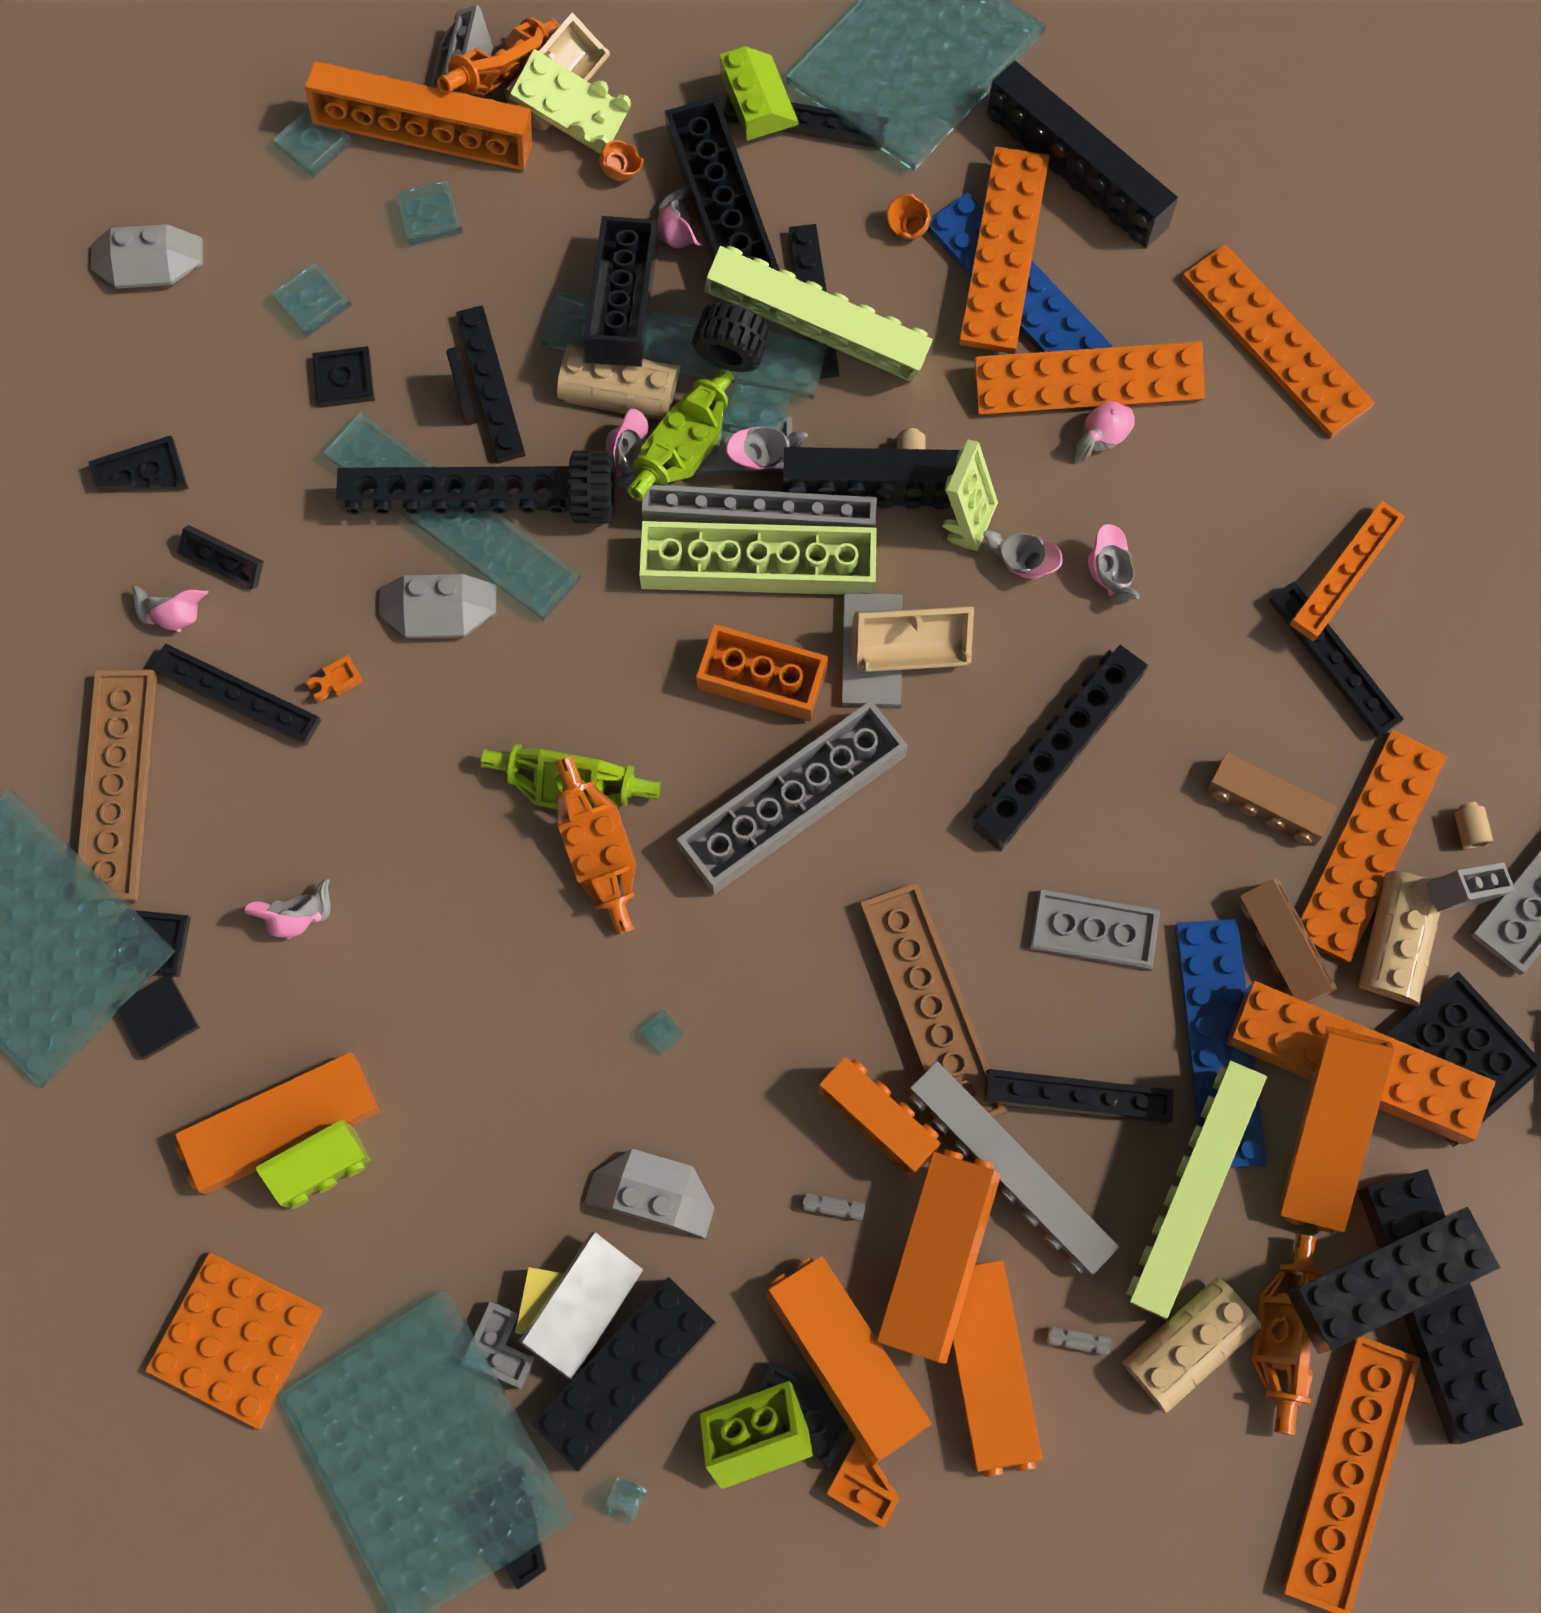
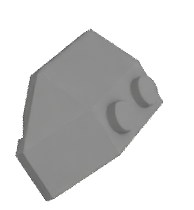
[430,5,493,96]
[91,224,203,289]
[379,574,497,639]
[584,1149,715,1239]

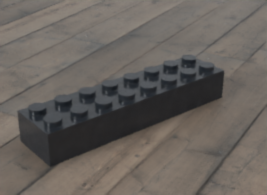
[987,60,1178,249]
[665,96,780,304]
[1358,1169,1523,1444]

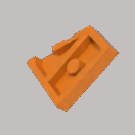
[826,1439,900,1528]

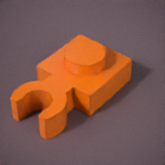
[306,655,364,702]

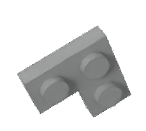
[463,1301,536,1389]

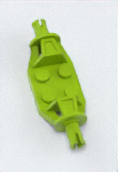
[627,368,734,500]
[481,743,661,809]

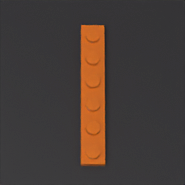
[1289,500,1406,642]

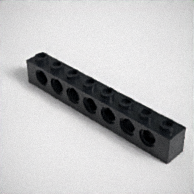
[336,466,570,515]
[973,644,1148,852]

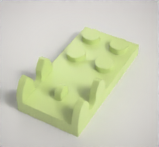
[508,49,631,154]
[942,439,998,551]

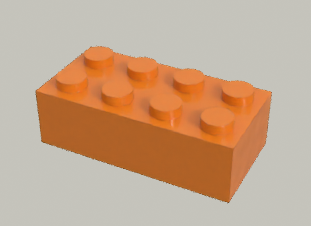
[696,624,828,722]
[818,1057,941,1179]

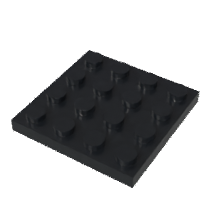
[1384,971,1541,1147]

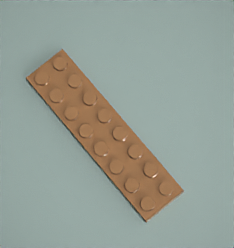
[74,670,157,903]
[860,882,1007,1135]

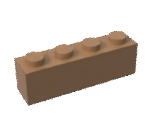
[1206,752,1337,845]
[1240,879,1338,1003]

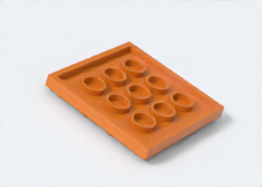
[145,1252,324,1429]

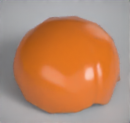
[599,140,644,182]
[886,194,931,240]

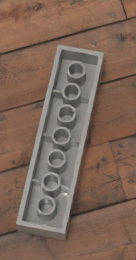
[677,700,908,895]

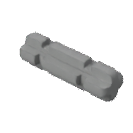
[802,1193,865,1220]
[1047,1326,1111,1355]

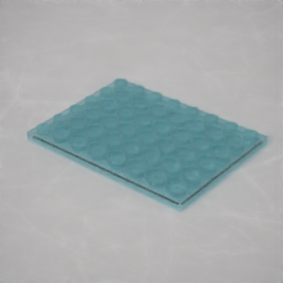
[786,0,1046,171]
[0,789,176,1088]
[278,1289,576,1613]

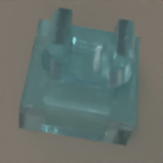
[640,1010,684,1055]
[606,1477,648,1524]

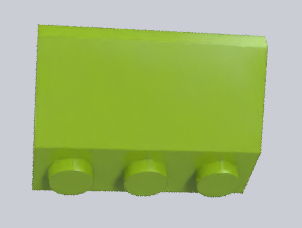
[719,46,798,141]
[255,1119,371,1209]
[700,1381,813,1489]

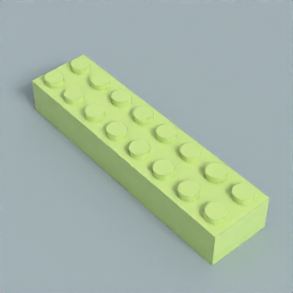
[704,246,933,382]
[639,521,877,595]
[1126,1061,1267,1320]

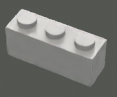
[1426,862,1516,912]

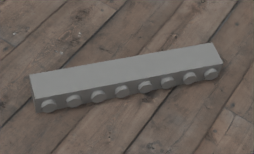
[642,484,877,528]
[907,1061,1120,1275]

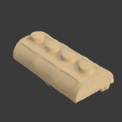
[504,13,610,131]
[557,344,681,421]
[852,605,974,672]
[1358,871,1440,1007]
[1121,1277,1261,1414]

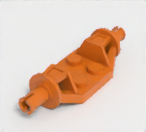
[437,17,559,96]
[554,756,636,935]
[1252,1234,1326,1436]

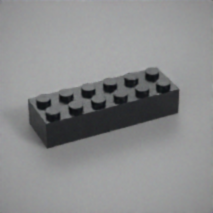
[583,216,658,367]
[783,447,960,509]
[1287,1207,1500,1354]
[531,1277,717,1472]

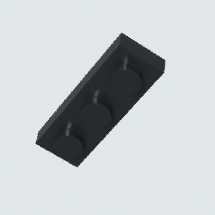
[177,525,264,590]

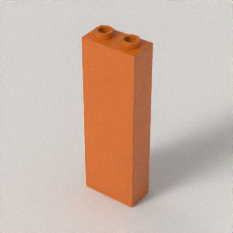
[1279,1026,1395,1233]
[175,1052,381,1195]
[877,1149,1001,1364]
[765,1256,932,1465]
[951,1260,1043,1477]

